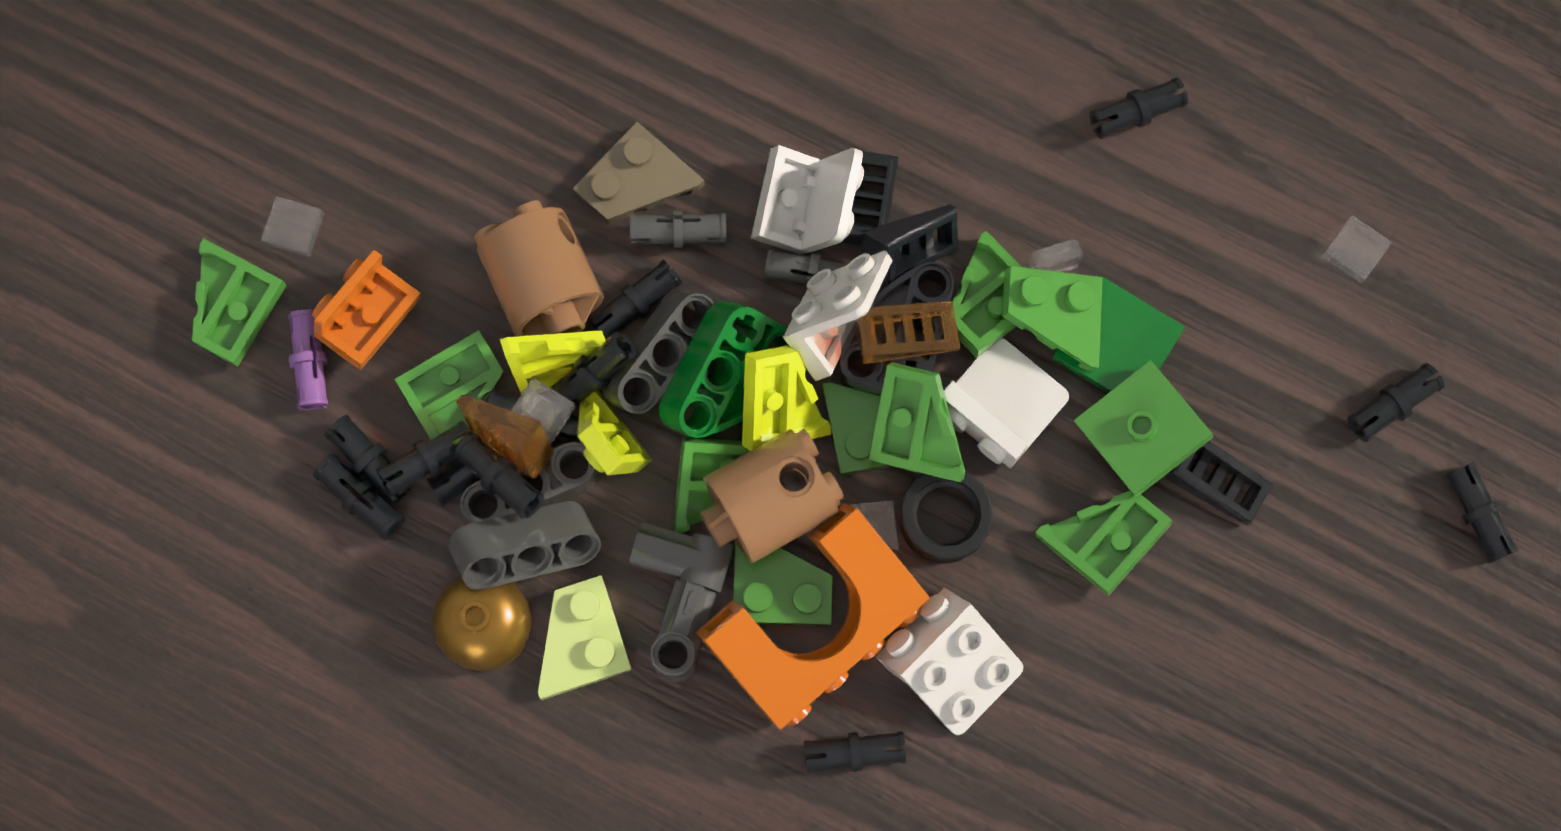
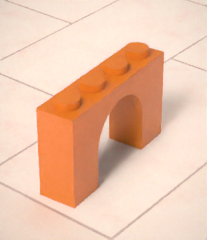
[695,503,930,730]

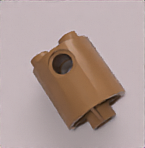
[474,200,604,337]
[700,429,844,563]

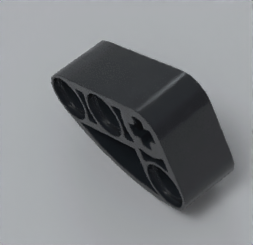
[839,262,954,396]

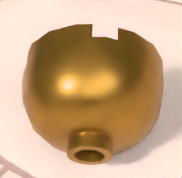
[432,577,532,672]

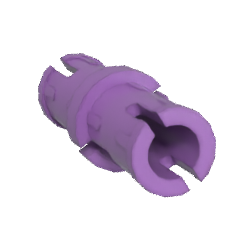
[288,309,329,410]

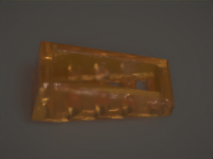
[856,301,960,364]
[456,395,554,478]

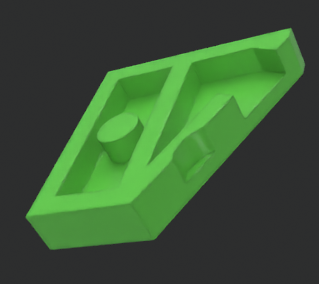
[1035,491,1172,597]

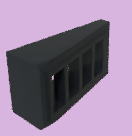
[841,151,899,246]
[861,204,958,285]
[1163,441,1273,526]

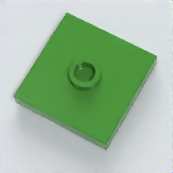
[1074,360,1214,498]

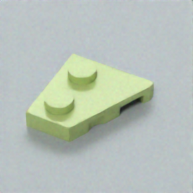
[538,575,632,700]

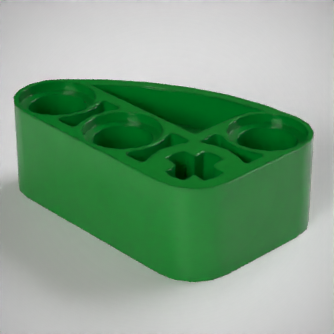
[659,300,790,438]

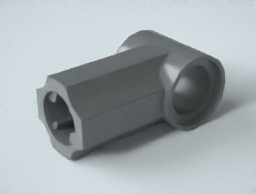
[629,522,735,594]
[650,580,717,683]

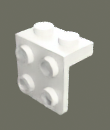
[751,145,864,255]
[783,251,892,381]
[944,338,1069,469]
[876,588,1023,735]

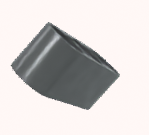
[602,290,714,414]
[460,442,599,524]
[448,501,601,590]

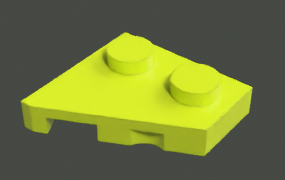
[500,330,605,400]

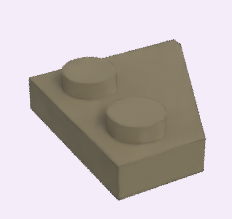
[573,121,705,224]

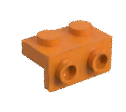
[312,250,421,371]

